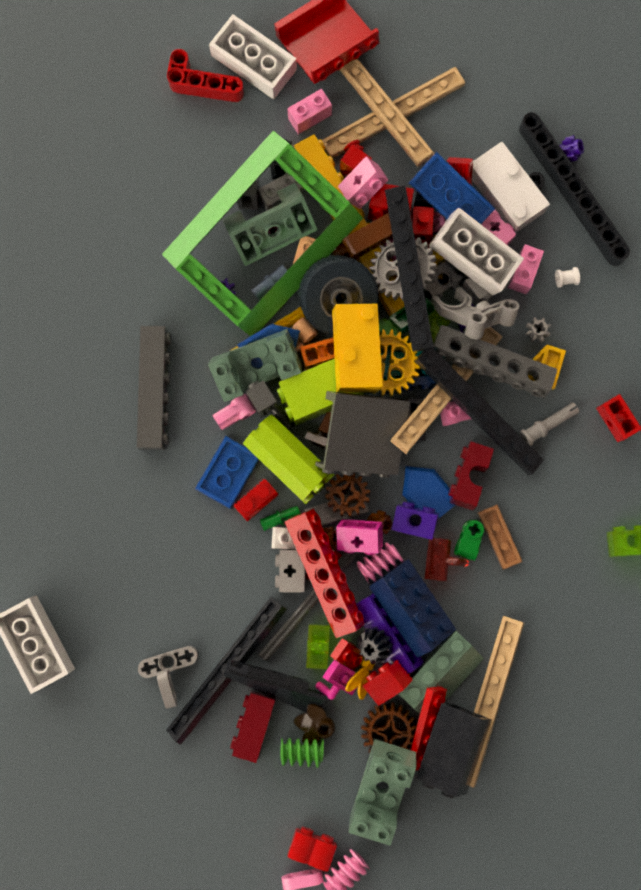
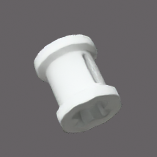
[555,267,580,288]

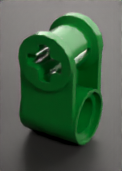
[454,520,484,561]

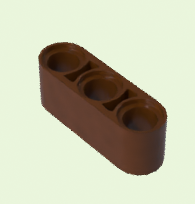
[342,213,393,259]

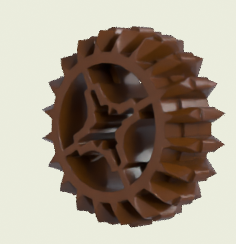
[361,702,417,753]

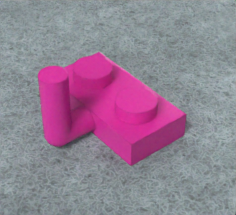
[316,660,357,700]

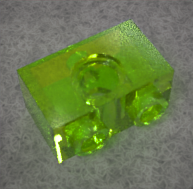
[606,525,641,557]
[306,623,330,669]

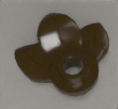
[293,704,335,744]

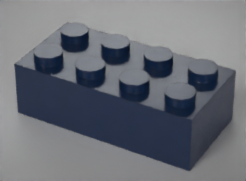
[369,559,457,658]

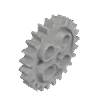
[370,238,437,301]

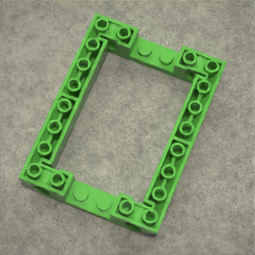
[162,131,363,336]

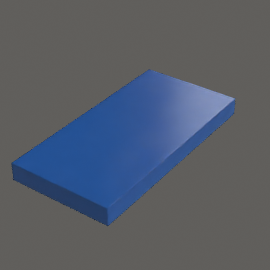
[408,152,495,224]

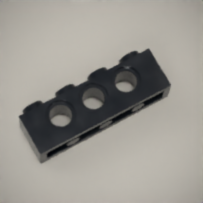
[424,259,469,299]

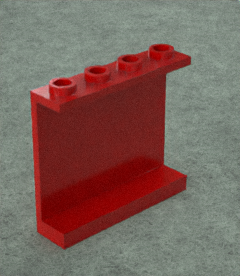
[274,0,380,84]

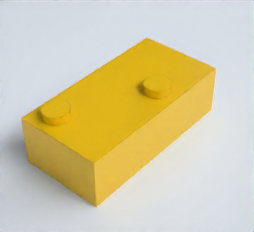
[332,304,383,393]

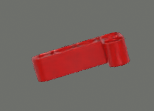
[167,49,244,102]

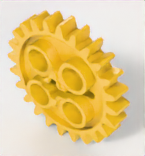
[373,329,420,397]

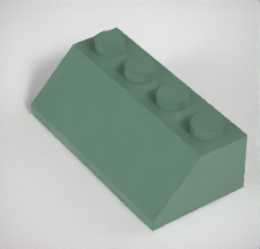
[398,630,484,714]

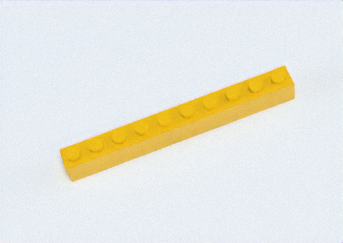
[294,134,405,316]

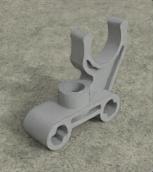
[431,287,519,340]

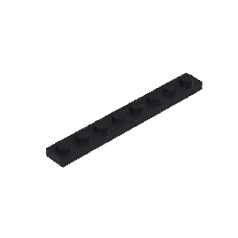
[385,185,434,353]
[414,349,544,476]
[166,596,287,745]

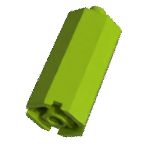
[243,414,335,504]

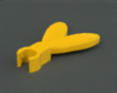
[345,657,375,700]

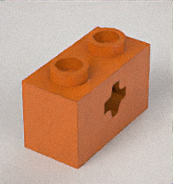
[300,337,335,370]

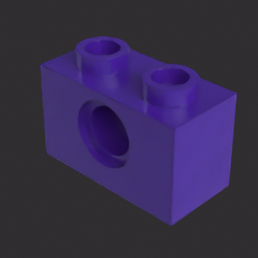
[391,501,440,540]

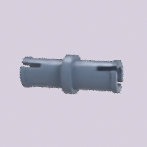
[251,265,287,300]

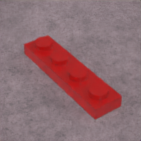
[411,686,447,771]

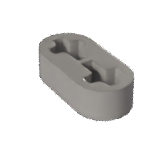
[157,669,178,709]

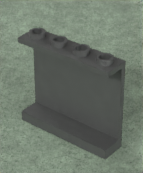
[315,391,410,478]

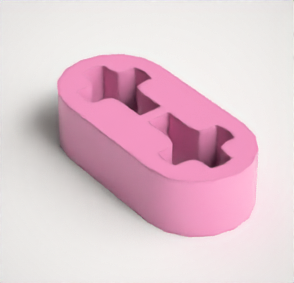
[281,869,323,890]

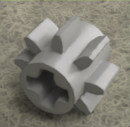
[525,317,551,343]

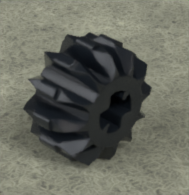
[356,627,394,665]

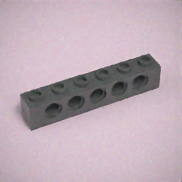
[433,325,558,398]

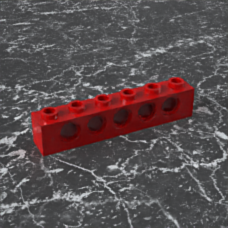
[285,508,365,638]

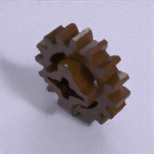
[325,473,370,518]

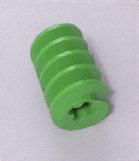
[280,738,324,768]

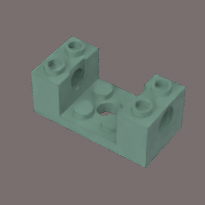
[222,183,318,266]
[208,329,303,402]
[348,739,416,846]

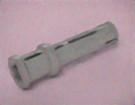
[519,402,579,446]

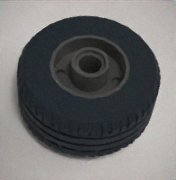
[298,255,379,336]

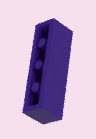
[356,593,424,674]

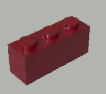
[230,690,275,763]

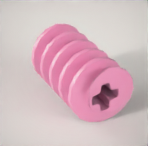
[356,542,404,585]
[323,849,370,890]

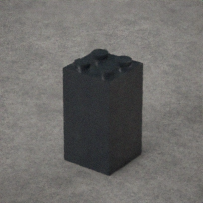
[416,703,492,798]

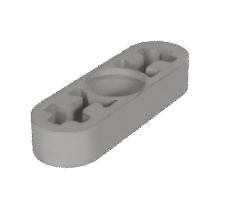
[138,646,198,678]

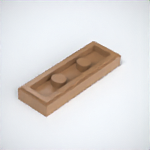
[478,505,523,570]

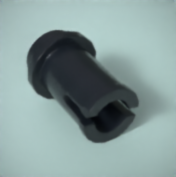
[271,405,295,430]

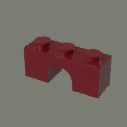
[448,441,494,511]

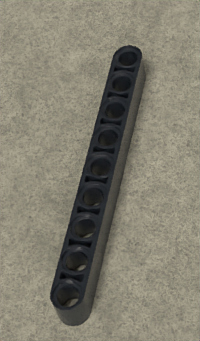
[519,112,630,266]

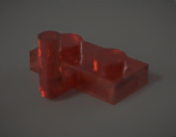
[424,538,469,582]

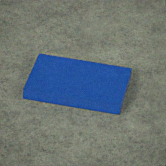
[195,436,259,509]

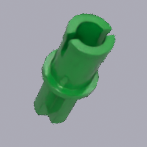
[260,506,301,531]

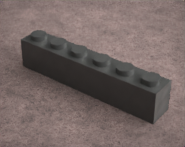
[137,326,171,450]

